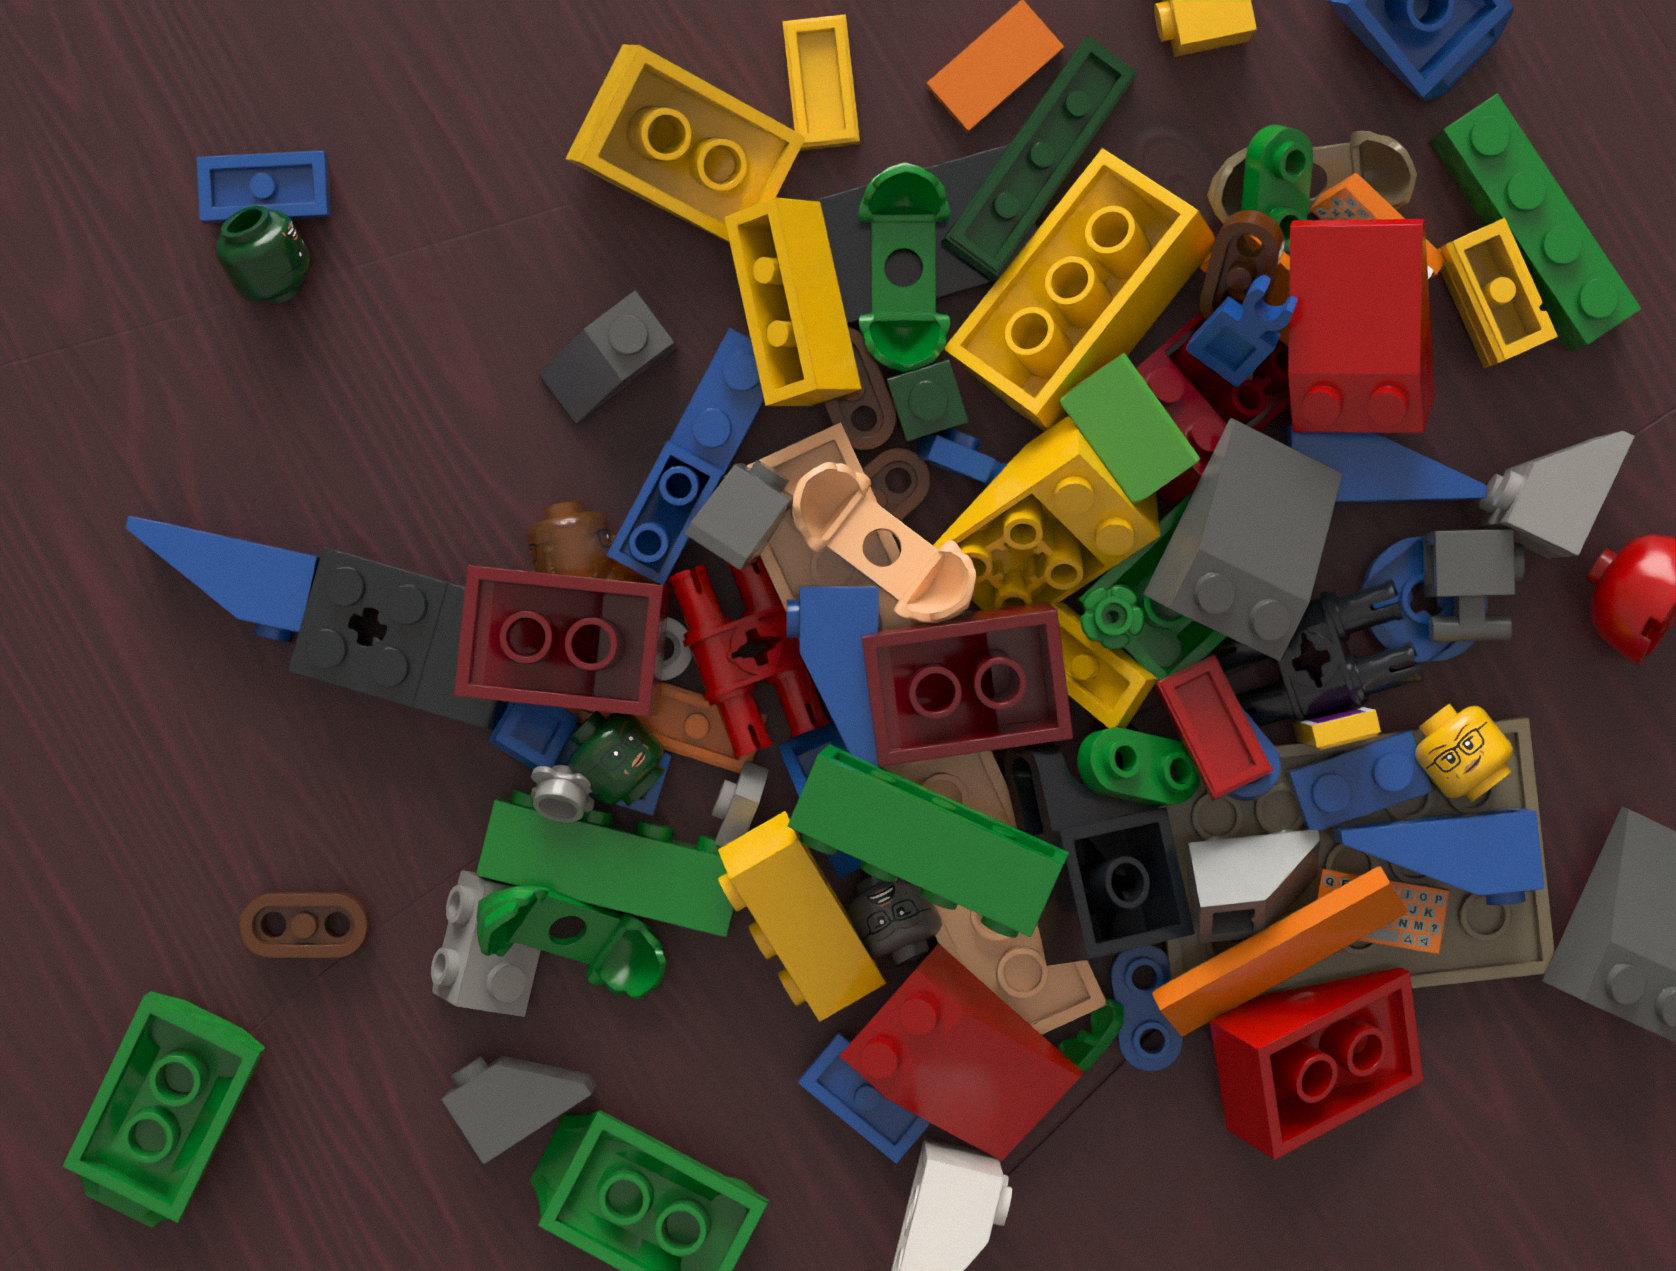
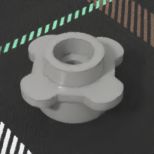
[531,765,595,823]

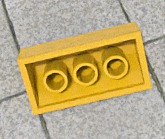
[944,148,1216,432]

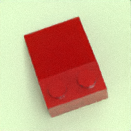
[1288,219,1435,433]
[840,943,1084,1161]
[1210,967,1424,1160]

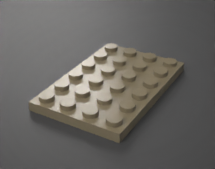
[1159,717,1555,1008]

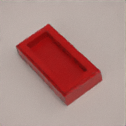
[1154,655,1273,802]

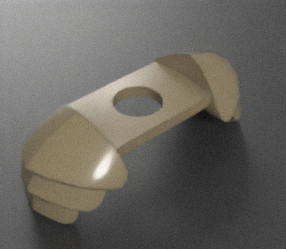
[1207,131,1417,224]

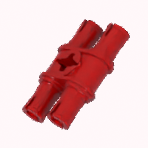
[667,556,830,759]

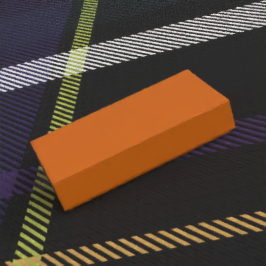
[926,0,1064,134]

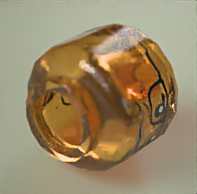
[526,500,616,579]

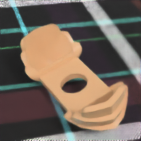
[792,462,976,623]

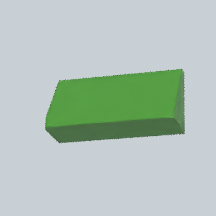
[1060,353,1200,504]

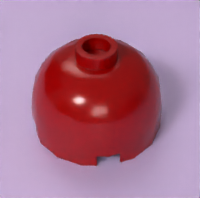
[1586,534,1676,666]

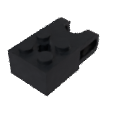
[288,547,509,730]
[1004,724,1195,966]

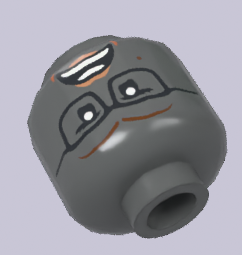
[849,876,942,967]

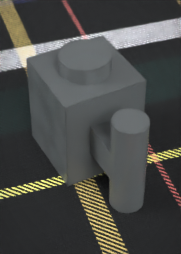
[1423,529,1525,642]

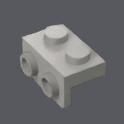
[431,870,541,1017]

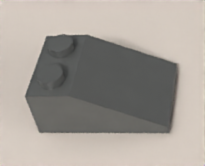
[1144,418,1343,661]
[1542,807,1676,1043]

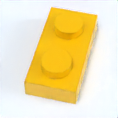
[1051,602,1158,729]

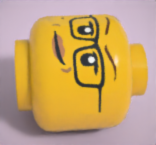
[1415,703,1513,803]

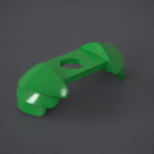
[858,162,951,373]
[476,885,666,1000]

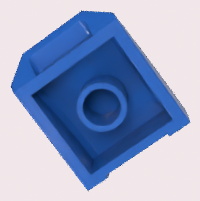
[1326,0,1514,101]

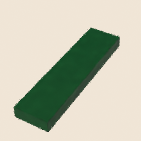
[941,35,1138,280]

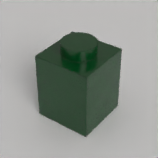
[884,359,969,441]

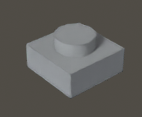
[711,760,769,847]

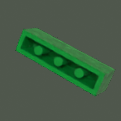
[1429,93,1641,352]
[787,744,1069,938]
[476,789,734,937]

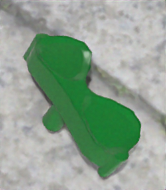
[1057,997,1124,1072]

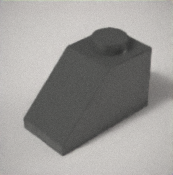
[538,290,678,425]
[684,460,793,570]
[441,1056,597,1164]

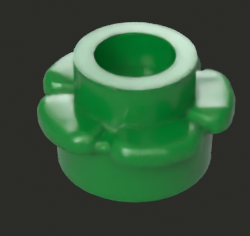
[1080,585,1144,649]

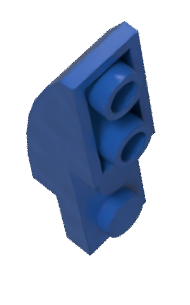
[607,328,764,585]

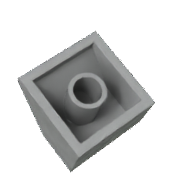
[1479,431,1635,559]

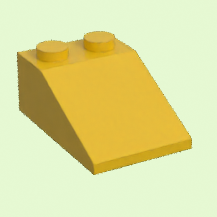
[565,44,806,243]

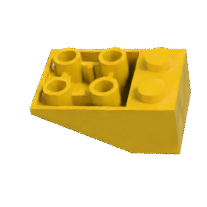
[933,415,1160,610]

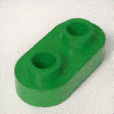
[1241,125,1313,254]
[1077,727,1200,807]

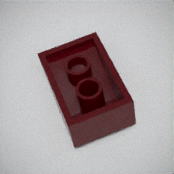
[454,565,671,716]
[861,601,1073,767]

